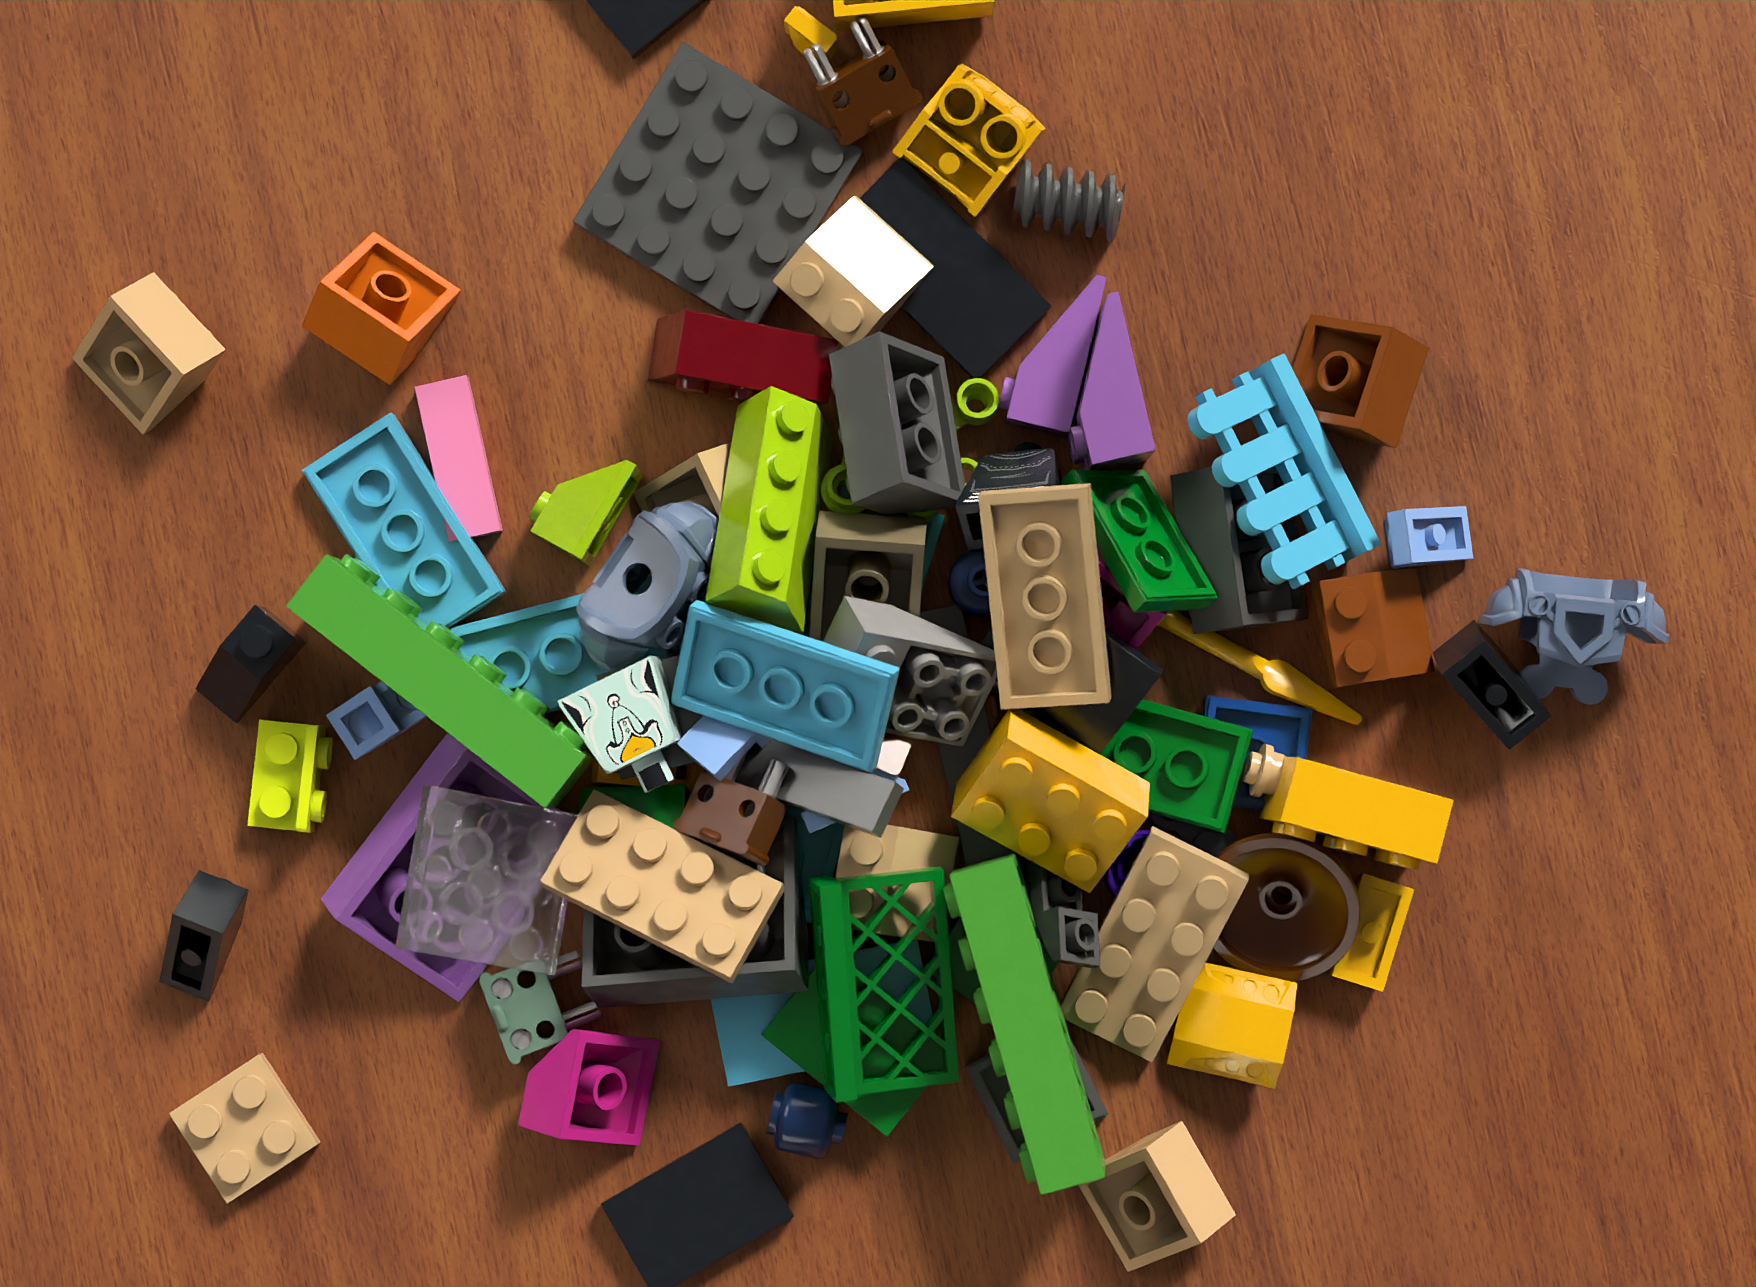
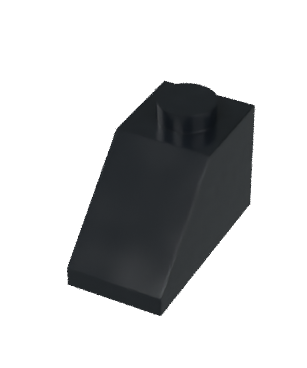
[195,604,306,723]
[1433,620,1551,750]
[159,870,249,1001]

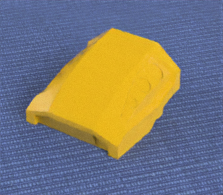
[892,64,1046,217]
[1166,962,1297,1089]

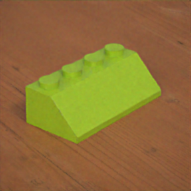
[705,386,833,634]

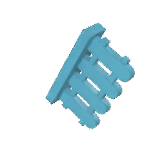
[1187,353,1381,590]

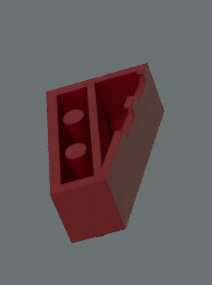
[648,309,838,406]

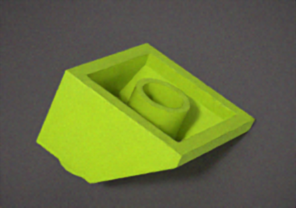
[529,460,644,567]

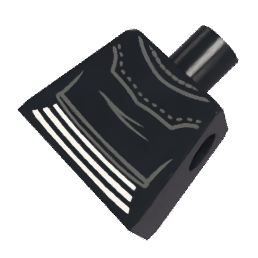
[955,442,1063,550]

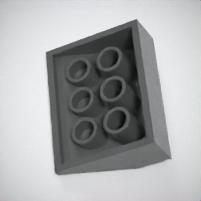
[582,817,809,1008]

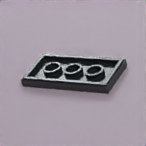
[859,158,1051,379]

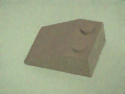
[809,511,927,642]

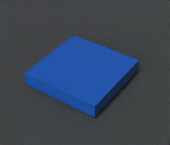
[1203,695,1313,810]

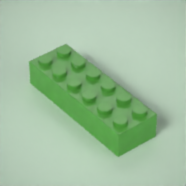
[286,554,595,808]
[943,852,1106,1195]

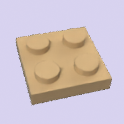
[169,1053,320,1203]

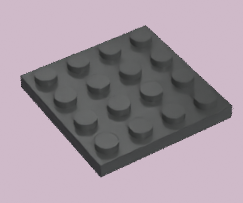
[573,42,864,324]

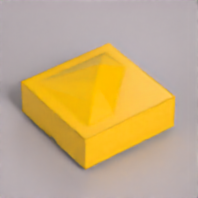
[784,6,838,61]

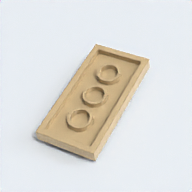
[978,483,1112,709]
[540,789,785,983]
[1060,826,1249,1062]

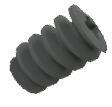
[1011,159,1126,243]

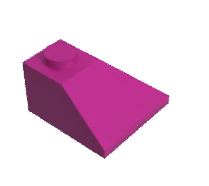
[518,1029,660,1146]

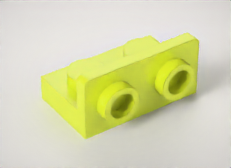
[247,719,333,833]

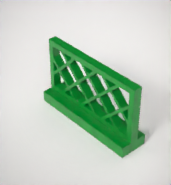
[808,866,959,1103]

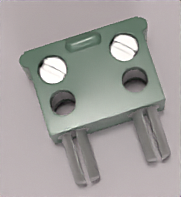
[479,951,601,1064]

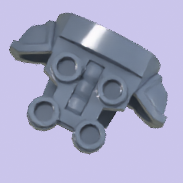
[576,502,719,674]
[1478,568,1670,705]

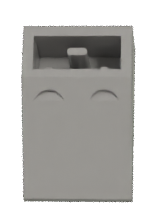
[823,596,997,747]

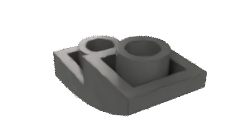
[1026,861,1100,968]

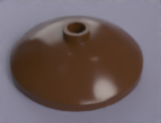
[1213,833,1361,981]

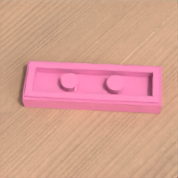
[415,375,503,542]

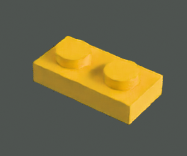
[1329,873,1414,992]

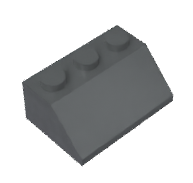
[829,331,965,514]
[1170,466,1309,634]

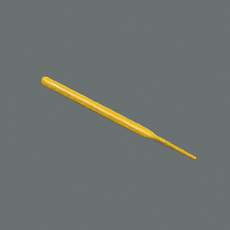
[1158,611,1362,725]

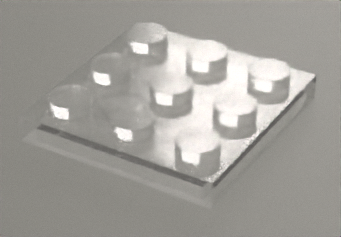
[395,786,579,975]

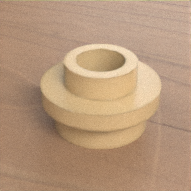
[1242,743,1285,798]

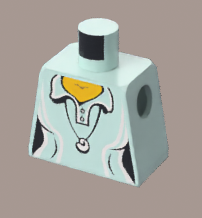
[558,656,683,793]

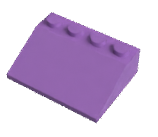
[321,733,575,1002]

